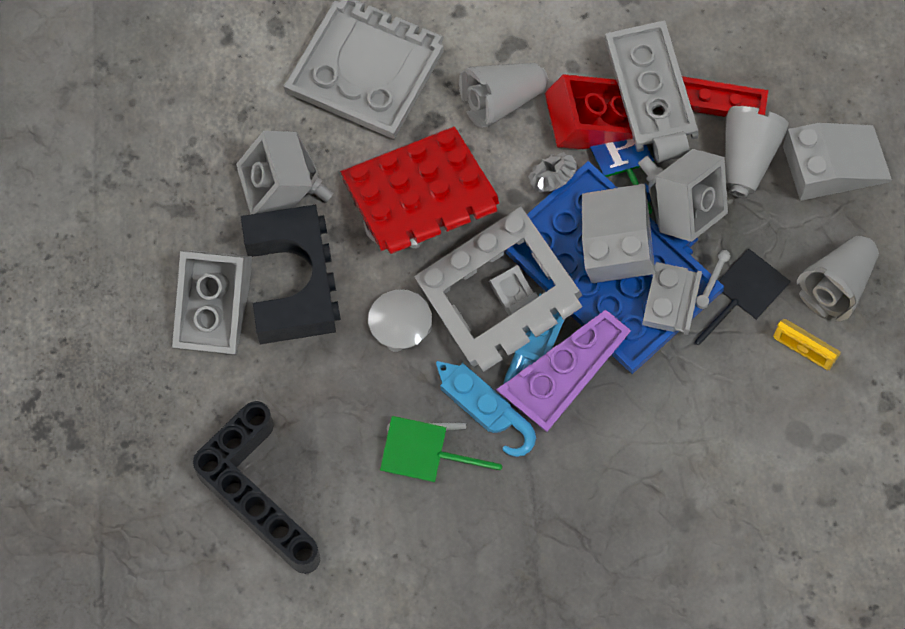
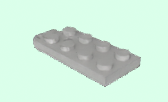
[605,20,698,163]

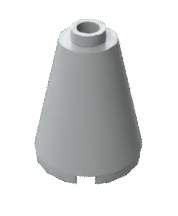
[459,63,548,128]
[725,106,789,197]
[797,236,879,321]

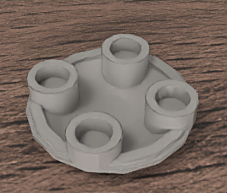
[368,290,432,352]

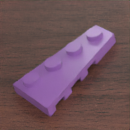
[496,310,631,432]

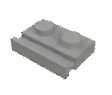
[642,262,702,335]

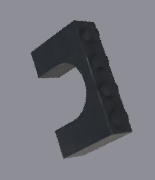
[241,204,341,345]

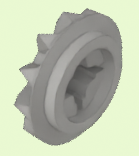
[528,152,577,192]

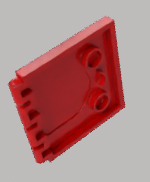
[340,126,499,254]

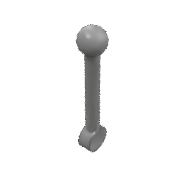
[696,250,731,309]

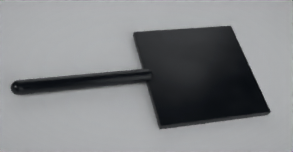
[695,249,791,345]

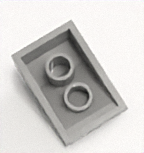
[783,123,892,201]
[582,184,656,283]
[172,250,252,354]

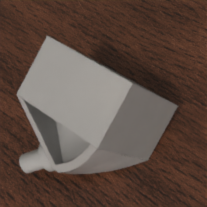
[236,131,333,214]
[638,149,728,242]

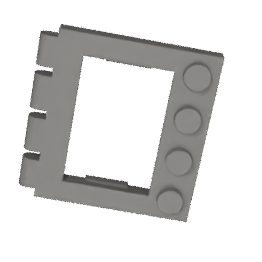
[414,206,582,372]

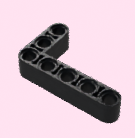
[193,401,321,574]

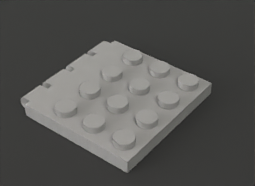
[284,0,444,139]

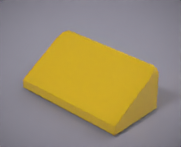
[773,319,841,370]

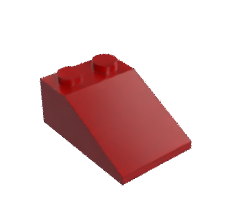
[545,74,633,149]

